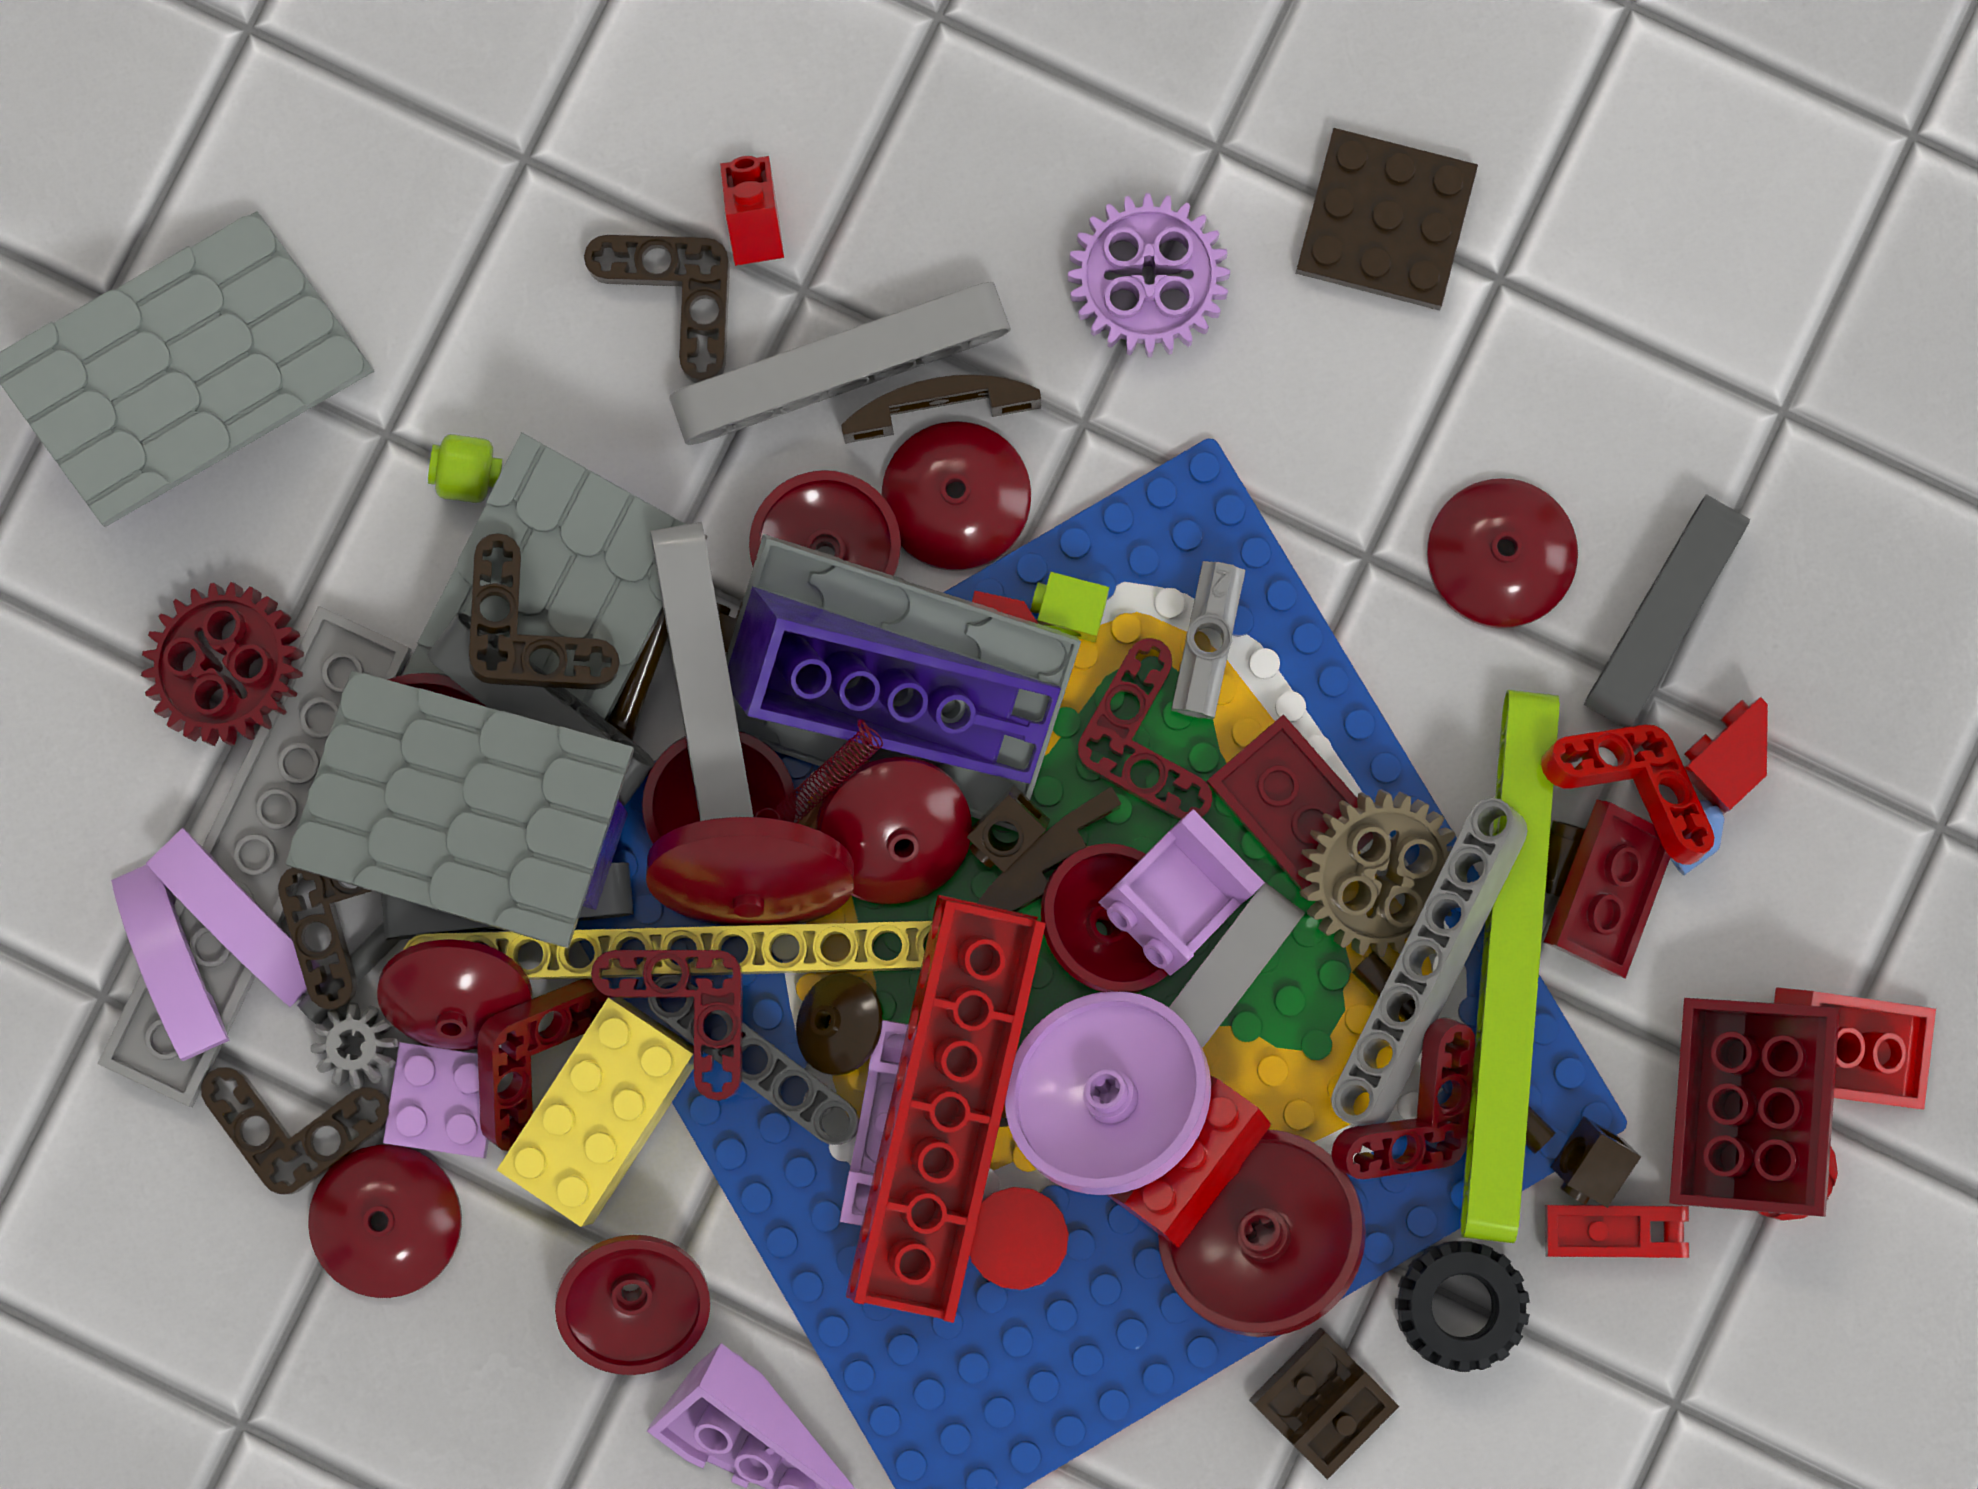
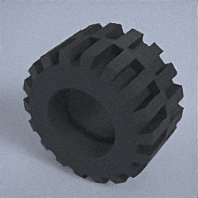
[1395,1241,1530,1372]

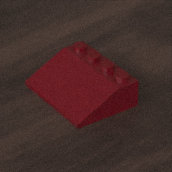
[1669,998,1840,1217]

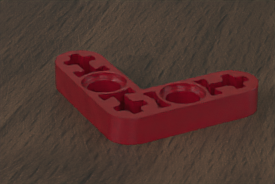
[1078,638,1212,821]
[591,950,743,1101]
[477,978,610,1151]
[1331,1017,1476,1179]

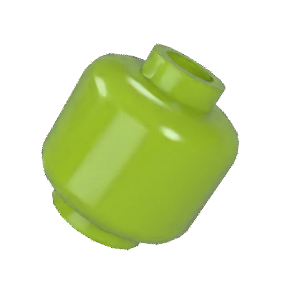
[428,434,503,503]

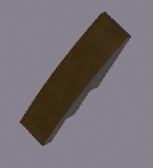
[977,786,1121,912]

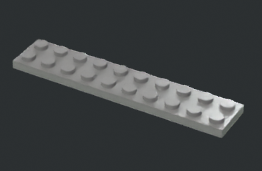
[98,606,412,1107]

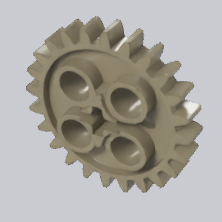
[1298,790,1456,957]

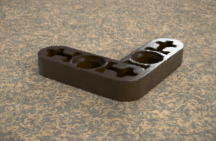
[584,235,730,383]
[469,533,620,690]
[278,867,372,1009]
[201,1067,390,1195]

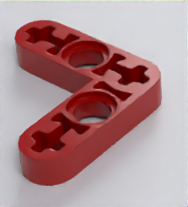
[1541,724,1715,865]

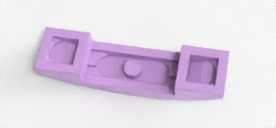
[146,828,327,1007]
[111,864,230,1061]
[840,1019,908,1226]

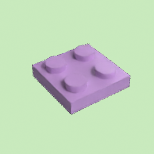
[383,1042,489,1158]

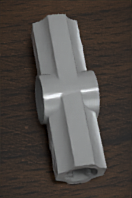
[1171,561,1246,719]

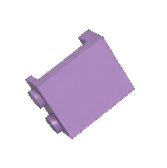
[1099,809,1265,975]

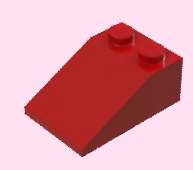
[1774,987,1936,1110]

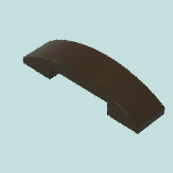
[841,375,1041,444]

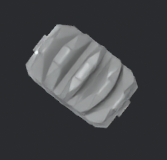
[310,1002,399,1089]

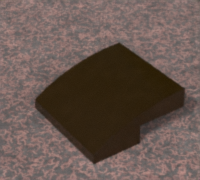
[1249,1327,1400,1480]

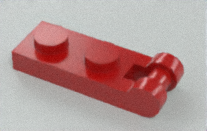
[1545,1205,1689,1258]

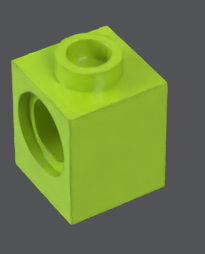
[1030,572,1109,643]

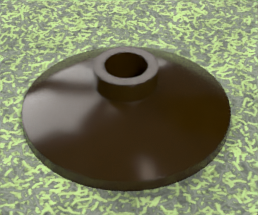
[796,973,882,1075]

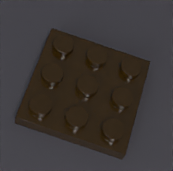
[1295,128,1478,311]

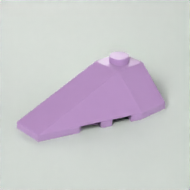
[647,1343,855,1489]

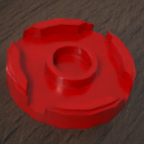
[970,1187,1069,1290]

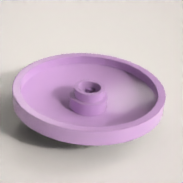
[1005,992,1211,1195]

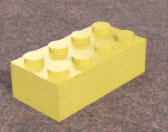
[497,997,694,1227]

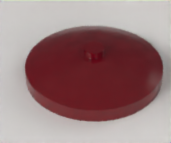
[646,817,854,926]
[1158,1130,1366,1337]

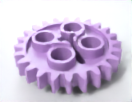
[1068,193,1230,357]

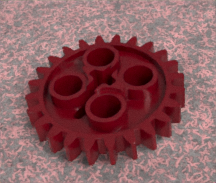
[141,582,304,746]

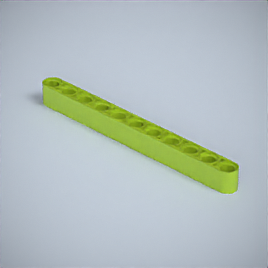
[1461,690,1560,1243]

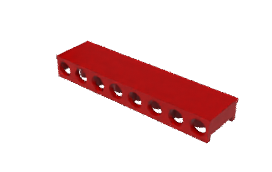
[845,895,1046,1323]

